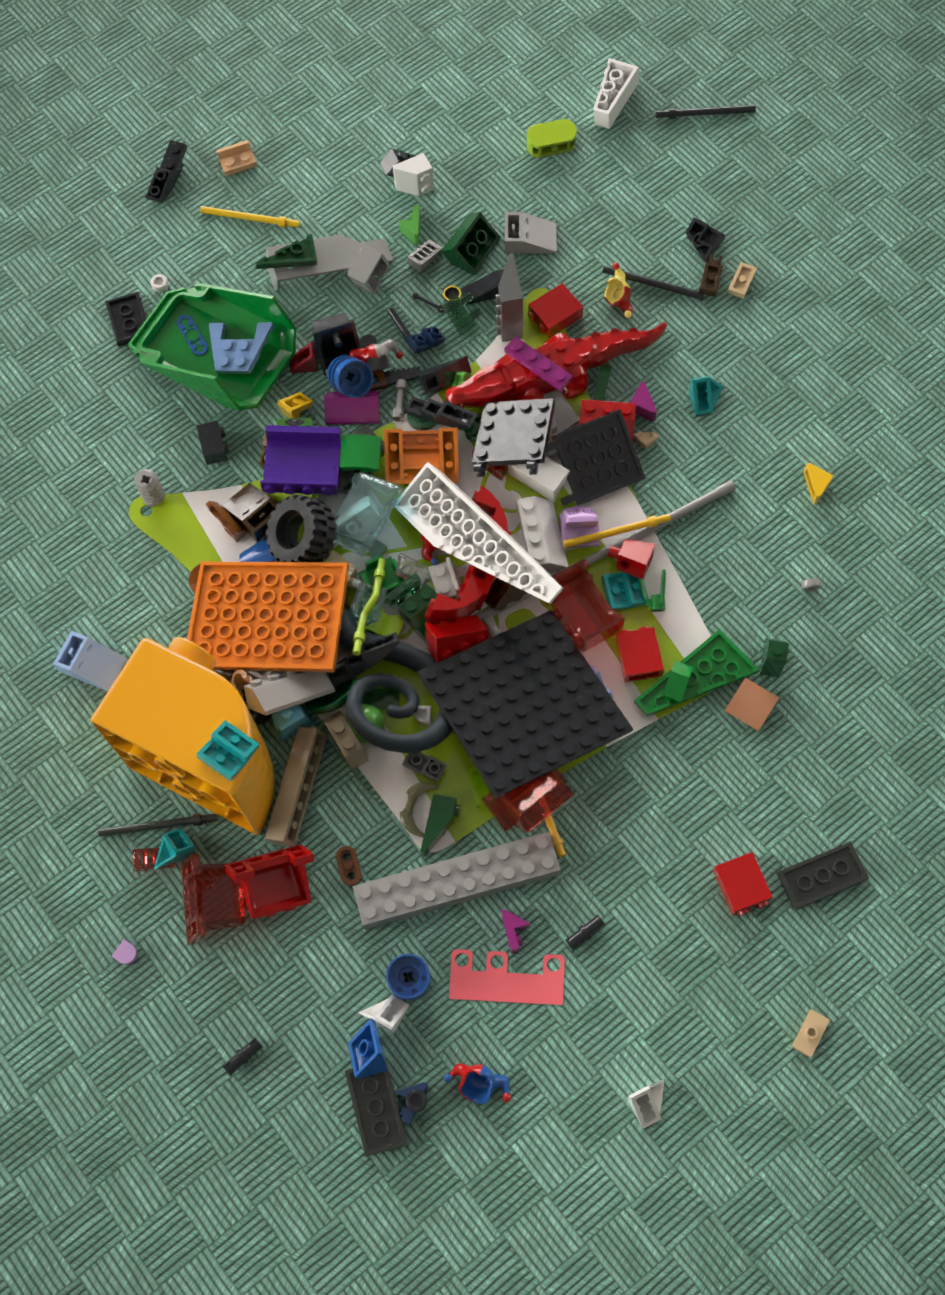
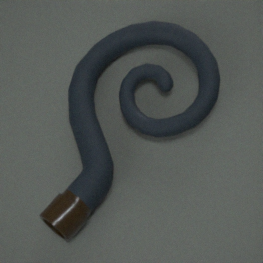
[339,594,452,753]

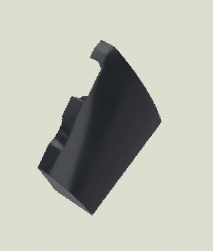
[685,217,726,262]

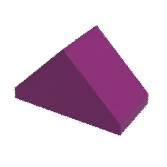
[630,381,657,421]

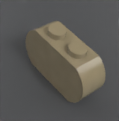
[323,711,369,771]

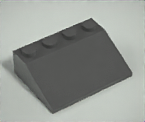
[495,253,523,342]

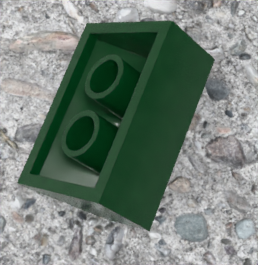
[441,212,501,275]

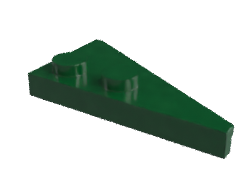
[255,234,317,269]

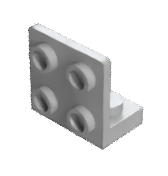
[550,395,580,435]

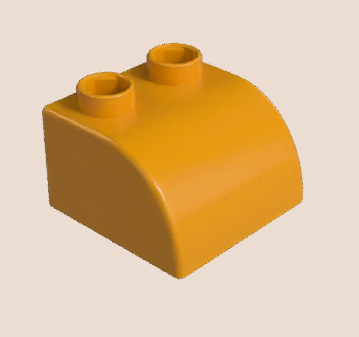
[90,637,275,835]

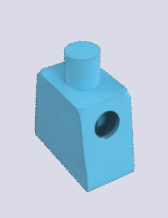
[271,704,314,742]

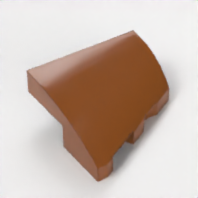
[206,501,247,543]

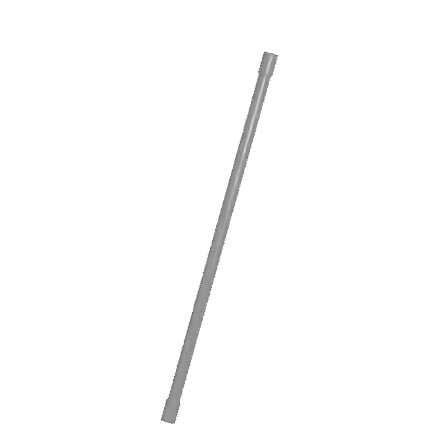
[475,480,736,621]

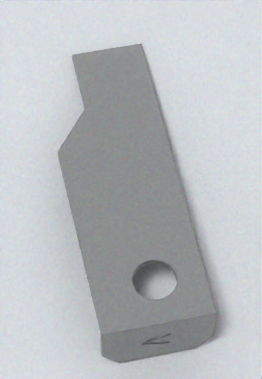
[266,235,393,291]

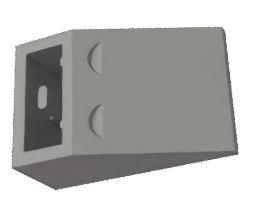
[505,212,557,254]

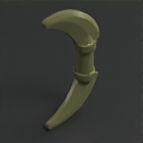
[400,782,439,837]

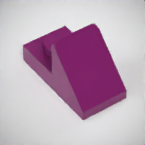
[501,910,530,954]

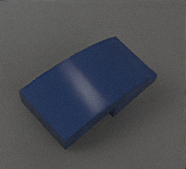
[405,326,446,353]

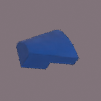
[239,536,277,562]

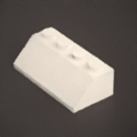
[517,496,568,572]

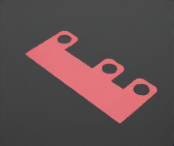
[449,949,565,1005]

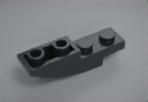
[145,140,187,203]

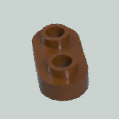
[336,846,362,887]

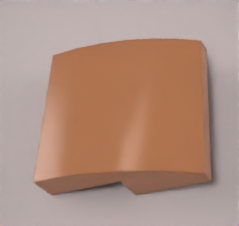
[725,678,779,731]

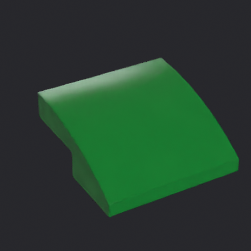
[340,434,382,473]

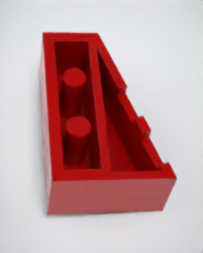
[425,615,488,663]

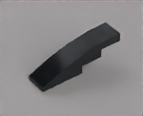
[404,396,478,430]
[330,632,399,687]

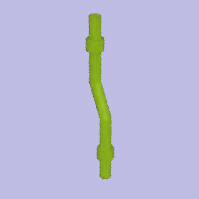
[353,558,386,656]

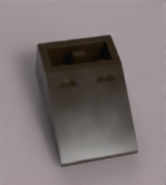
[222,483,277,542]
[484,577,527,611]

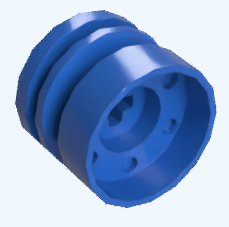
[327,355,373,398]
[386,954,431,1000]

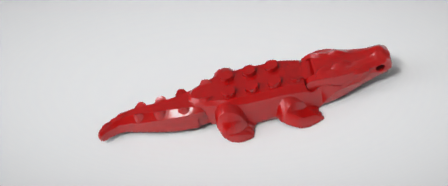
[446,322,667,408]

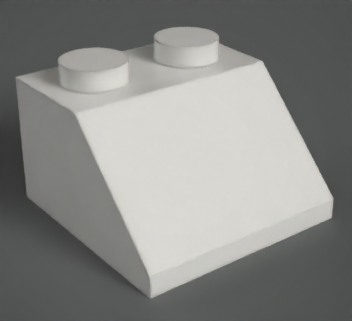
[393,153,434,196]

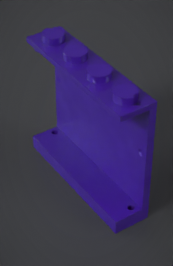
[260,425,342,496]

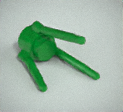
[639,569,666,612]

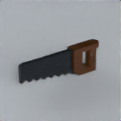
[369,366,421,391]

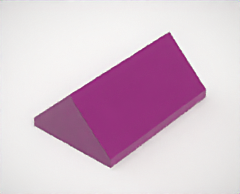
[324,391,380,425]

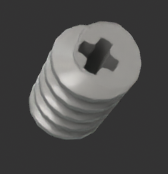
[134,469,165,506]

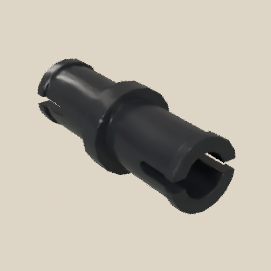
[565,915,605,951]
[222,1037,263,1076]

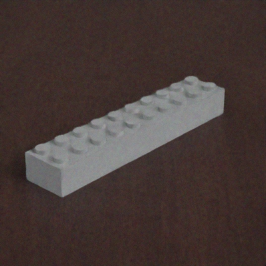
[353,832,561,930]

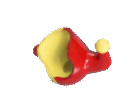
[605,262,633,318]

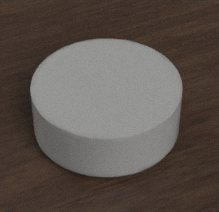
[801,578,821,591]

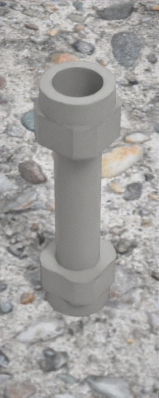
[392,379,407,422]

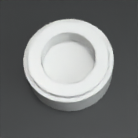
[150,274,169,292]

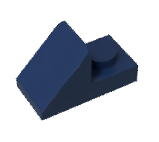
[396,1082,429,1126]

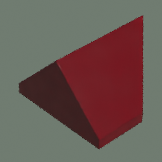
[290,342,318,374]

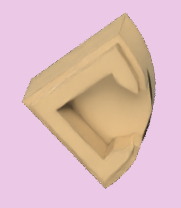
[633,431,659,450]

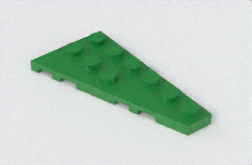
[634,629,760,717]

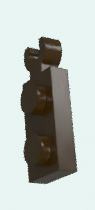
[698,254,723,297]

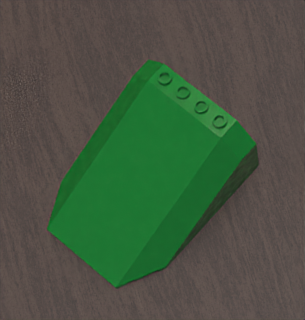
[128,283,296,410]

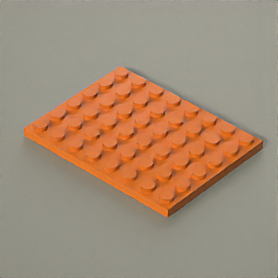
[187,561,349,672]

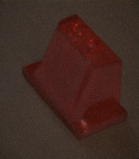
[481,769,574,833]
[181,854,246,945]

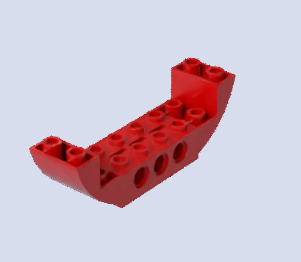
[424,485,512,625]

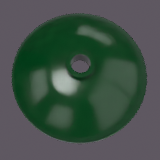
[305,677,358,714]

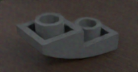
[402,752,447,782]

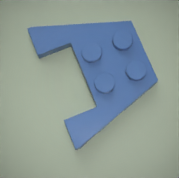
[209,322,275,374]

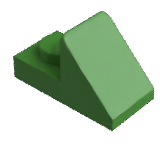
[398,206,421,245]

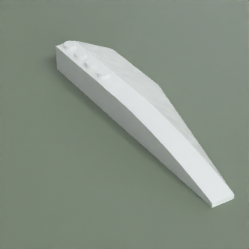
[393,462,563,604]

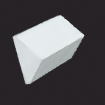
[508,456,570,502]

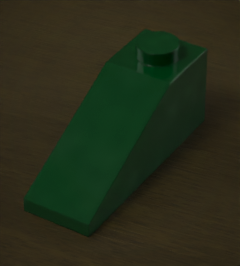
[420,794,460,857]

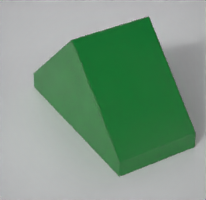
[663,661,693,703]

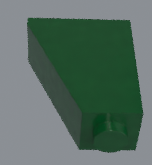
[760,637,789,677]

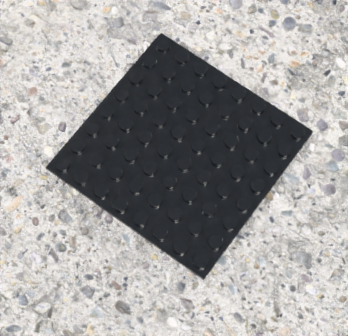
[418,610,633,799]

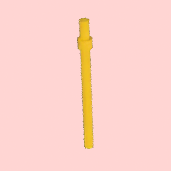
[200,206,300,228]
[562,514,671,548]

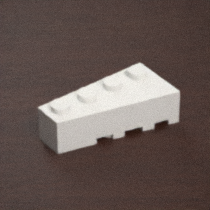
[593,58,639,129]

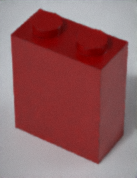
[527,283,583,338]
[615,626,664,683]
[713,852,773,916]

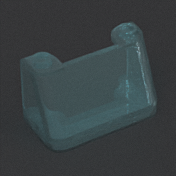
[334,471,404,557]

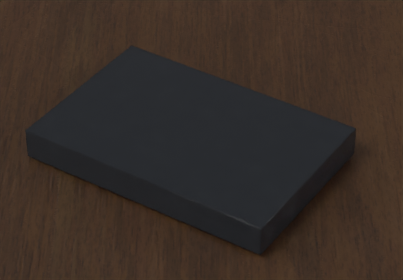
[105,292,148,346]

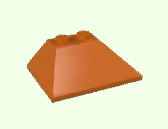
[384,427,459,485]

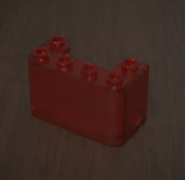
[545,559,625,653]

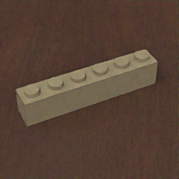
[265,727,328,847]

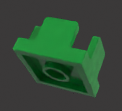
[358,555,409,606]

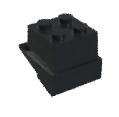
[312,312,361,376]

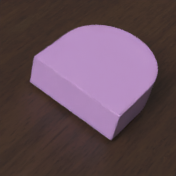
[112,940,138,965]

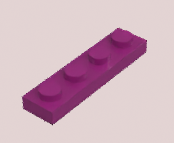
[504,336,573,391]

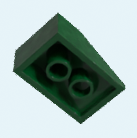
[398,583,437,644]

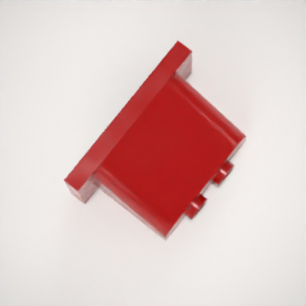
[224,844,314,919]

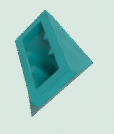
[689,376,723,415]
[153,828,195,870]

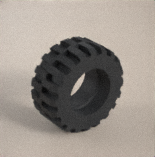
[266,495,337,562]

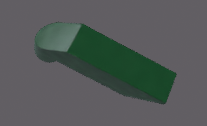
[593,364,611,401]

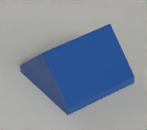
[348,1018,388,1079]

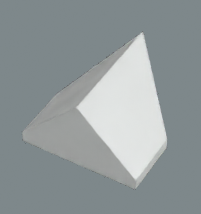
[359,995,409,1034]
[627,1079,664,1129]

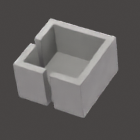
[347,244,390,295]

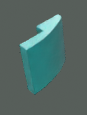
[601,572,646,612]
[197,720,259,782]

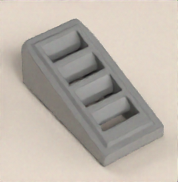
[407,239,443,273]

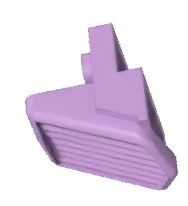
[559,506,600,549]

